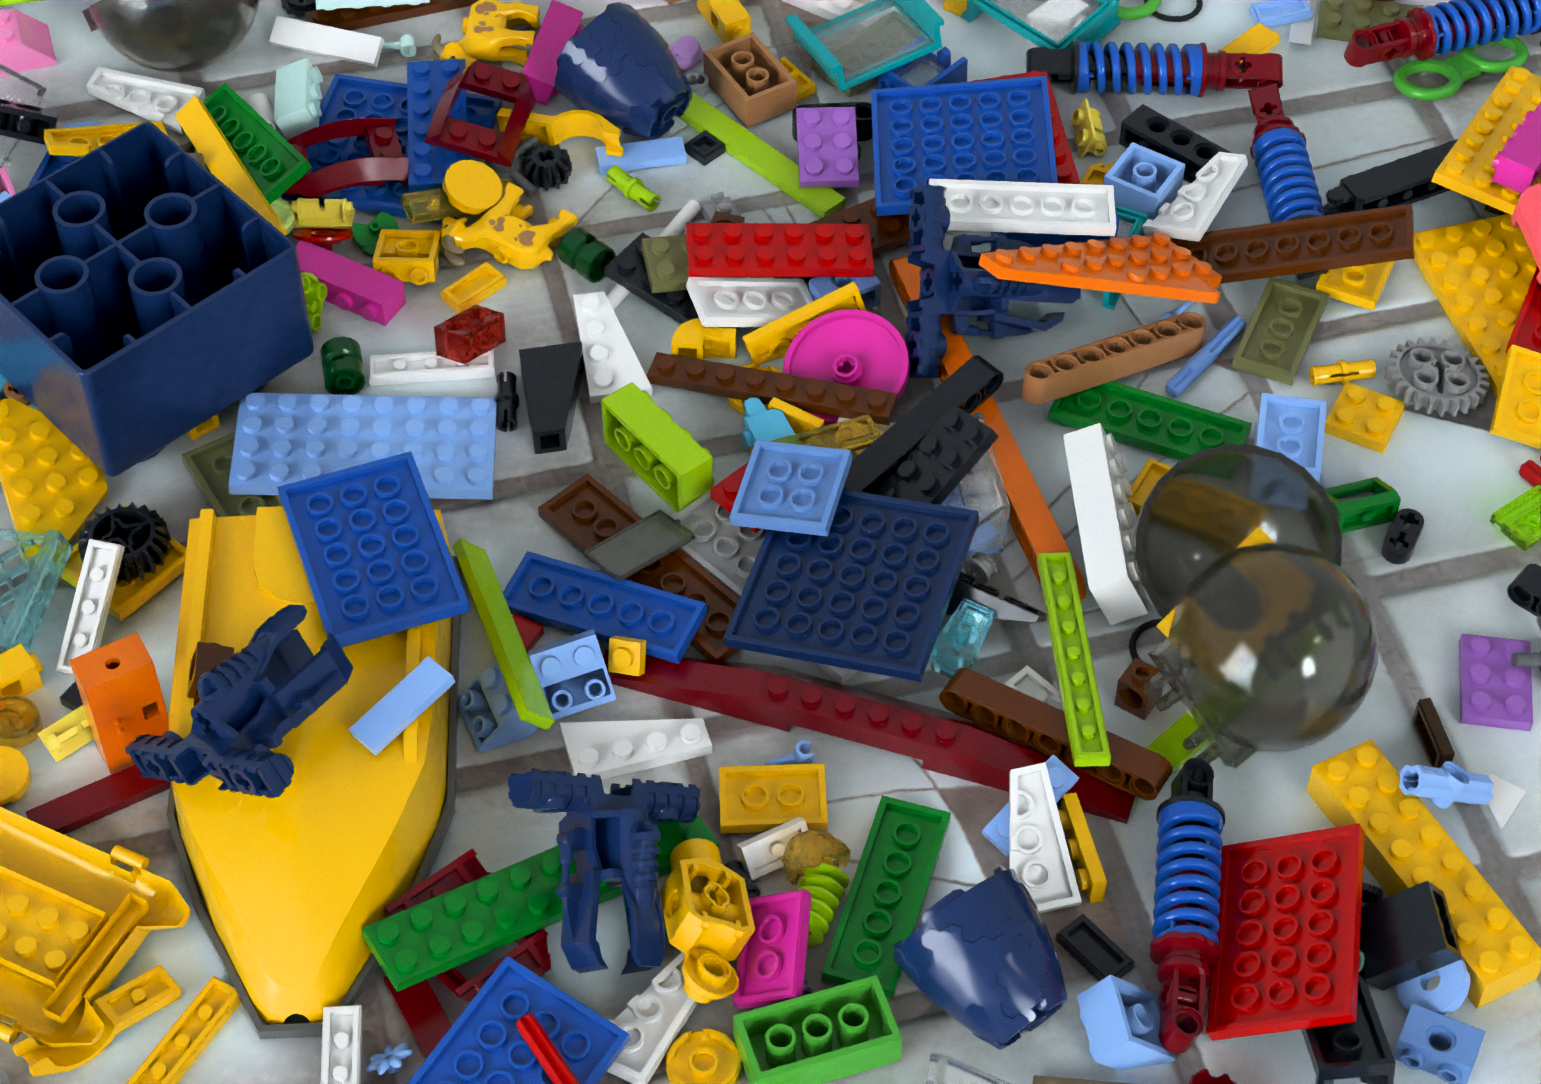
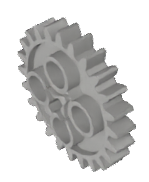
[1384,337,1490,417]

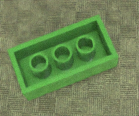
[733,975,902,1084]

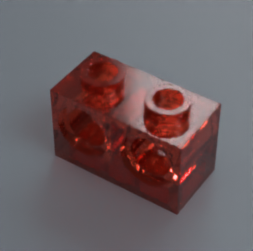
[434,305,506,364]

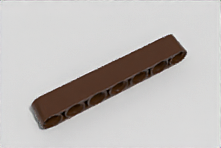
[939,668,1173,800]

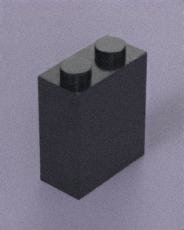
[1360,881,1463,991]

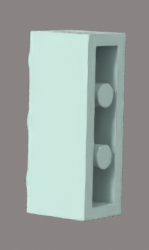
[274,57,323,141]

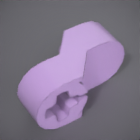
[668,36,703,70]

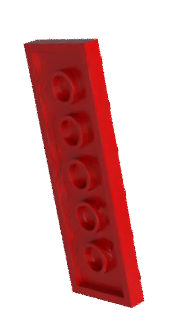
[685,223,874,277]

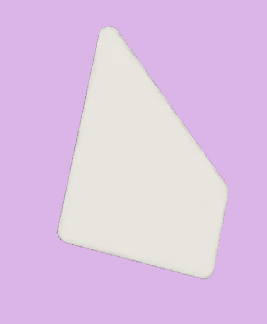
[1488,774,1526,828]

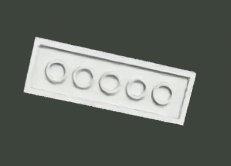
[929,179,1116,236]

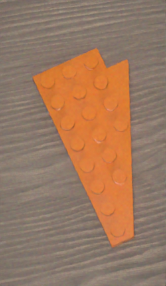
[978,232,1222,304]

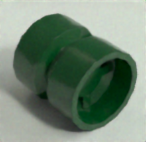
[558,227,616,283]
[320,337,366,395]

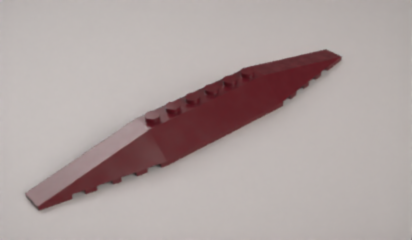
[603,649,1135,824]

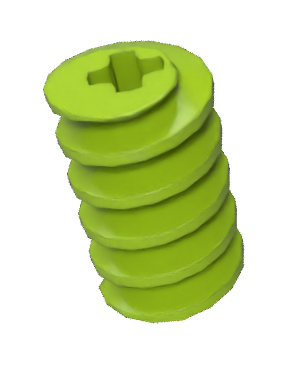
[795,863,850,947]

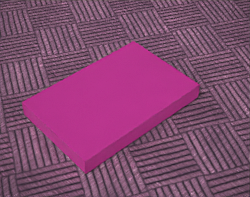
[733,890,812,1009]

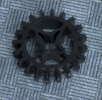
[78,502,171,585]

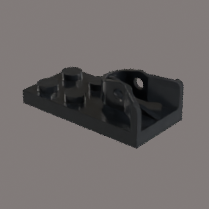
[1301,969,1396,1084]

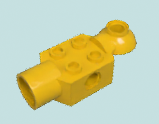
[660,838,755,1004]

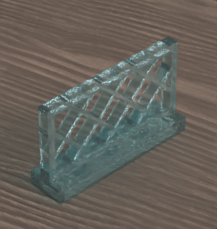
[0,528,73,654]

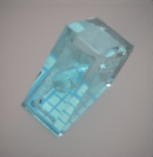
[931,598,995,679]

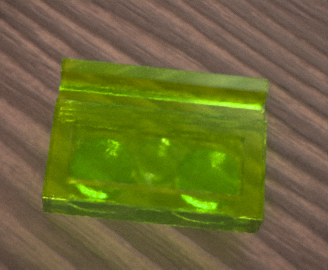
[1490,484,1541,551]

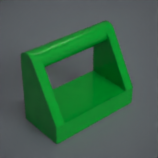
[1316,477,1401,535]

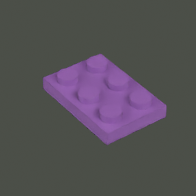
[796,107,859,188]
[1459,634,1533,731]

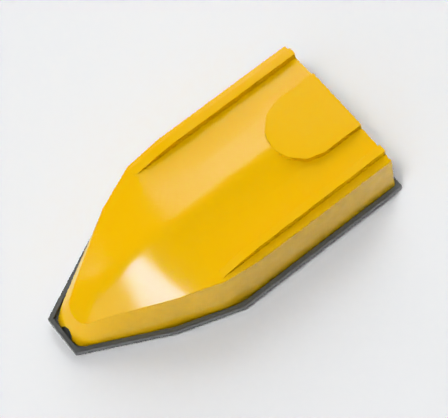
[167,506,462,1039]

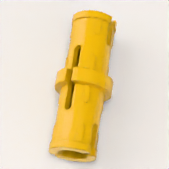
[1309,359,1376,386]

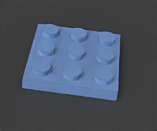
[729,440,853,537]

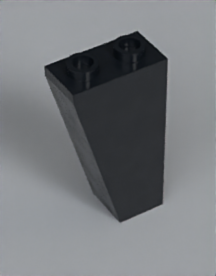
[519,342,584,454]

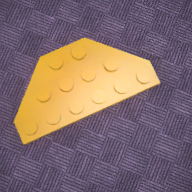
[0,398,109,566]

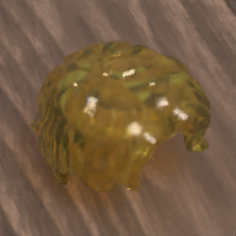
[781,830,851,885]

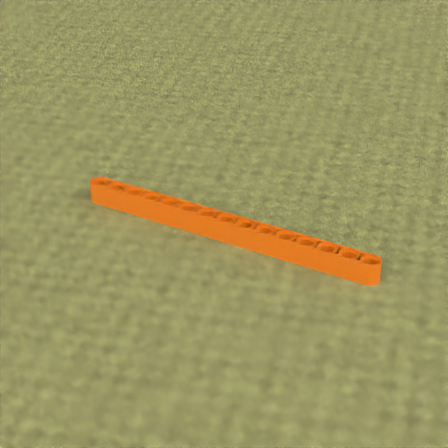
[889,256,1086,600]

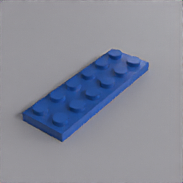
[407,59,468,194]
[503,551,708,664]

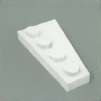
[559,718,712,780]

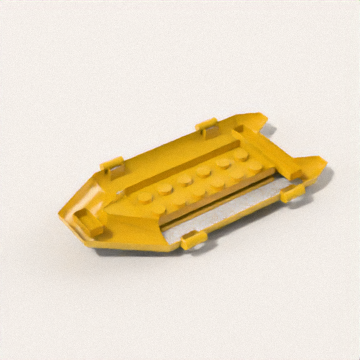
[0,794,191,1047]

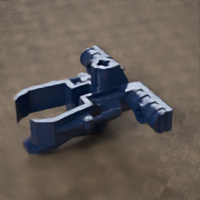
[905,185,1081,378]
[125,604,353,798]
[508,768,701,975]

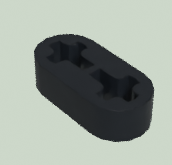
[1382,508,1424,564]

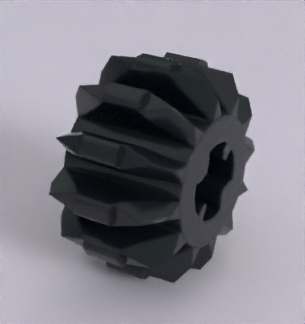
[521,143,572,191]

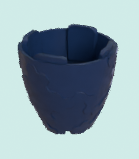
[555,2,693,140]
[893,866,1068,1050]

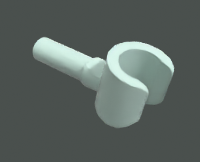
[382,34,416,58]

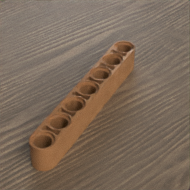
[1021,312,1206,405]

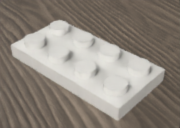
[686,277,813,328]

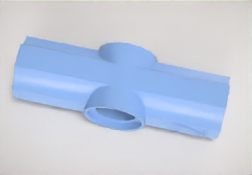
[1399,761,1494,809]

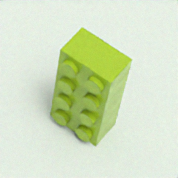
[601,382,714,513]

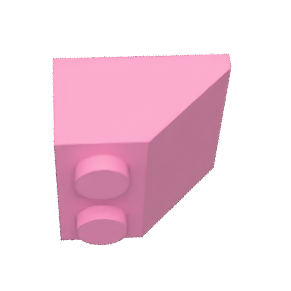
[0,9,57,76]

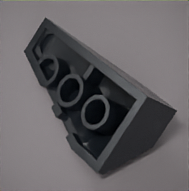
[945,572,1047,622]

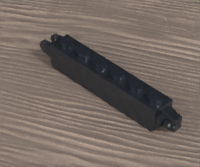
[1324,139,1458,216]

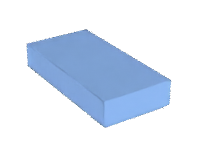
[1249,0,1313,28]

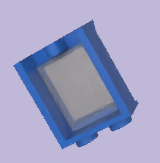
[878,35,968,89]

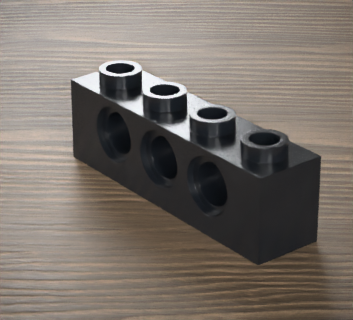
[0,99,59,145]
[1119,104,1231,183]

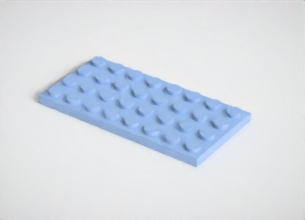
[228,393,497,500]

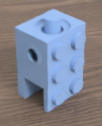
[1248,393,1327,508]

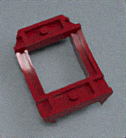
[425,60,536,168]
[284,118,408,199]
[383,848,551,1002]

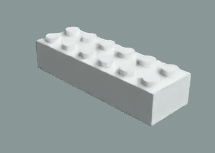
[1063,423,1151,625]

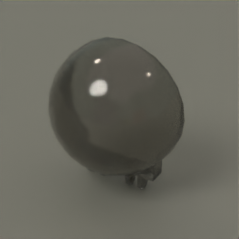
[82,0,260,73]
[1133,444,1356,683]
[1143,543,1379,768]

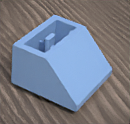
[528,629,616,720]
[458,657,539,752]

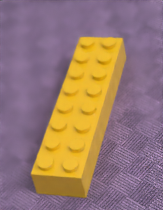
[1306,739,1541,1009]

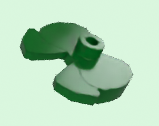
[352,212,399,256]

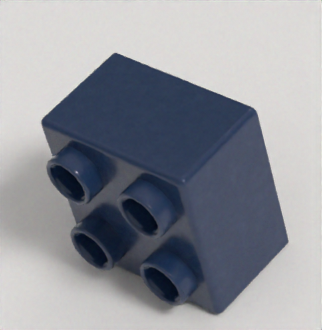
[0,122,314,477]

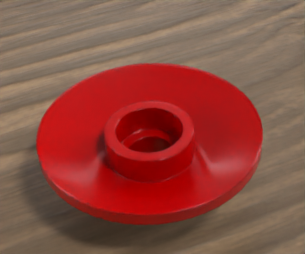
[292,228,353,251]

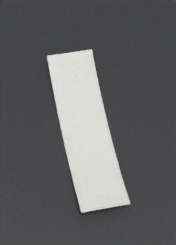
[1288,1,1318,45]

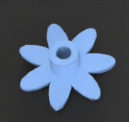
[366,1042,413,1075]

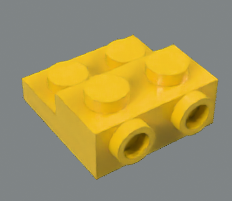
[372,229,442,285]

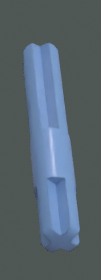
[1165,315,1246,397]

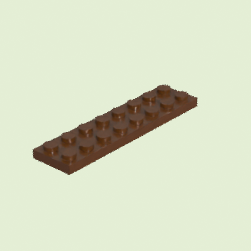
[1170,204,1415,284]
[538,473,741,662]

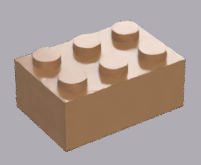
[703,32,797,128]

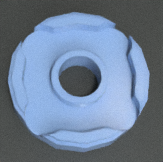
[1396,959,1471,1015]

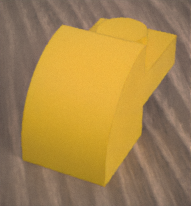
[671,318,737,360]

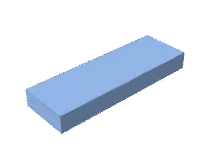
[595,136,687,175]
[349,656,455,756]

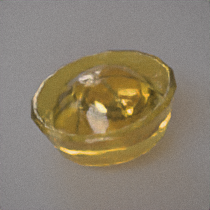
[0,694,43,748]

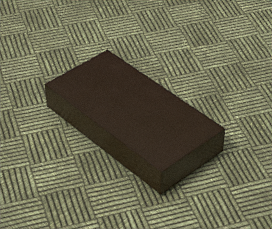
[1412,698,1455,768]

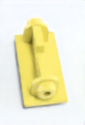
[1071,98,1108,159]
[291,198,355,229]
[37,705,94,763]

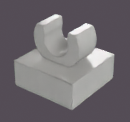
[702,191,741,223]

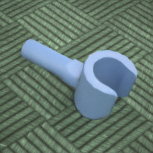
[764,740,815,765]

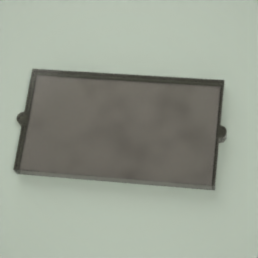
[584,509,695,582]

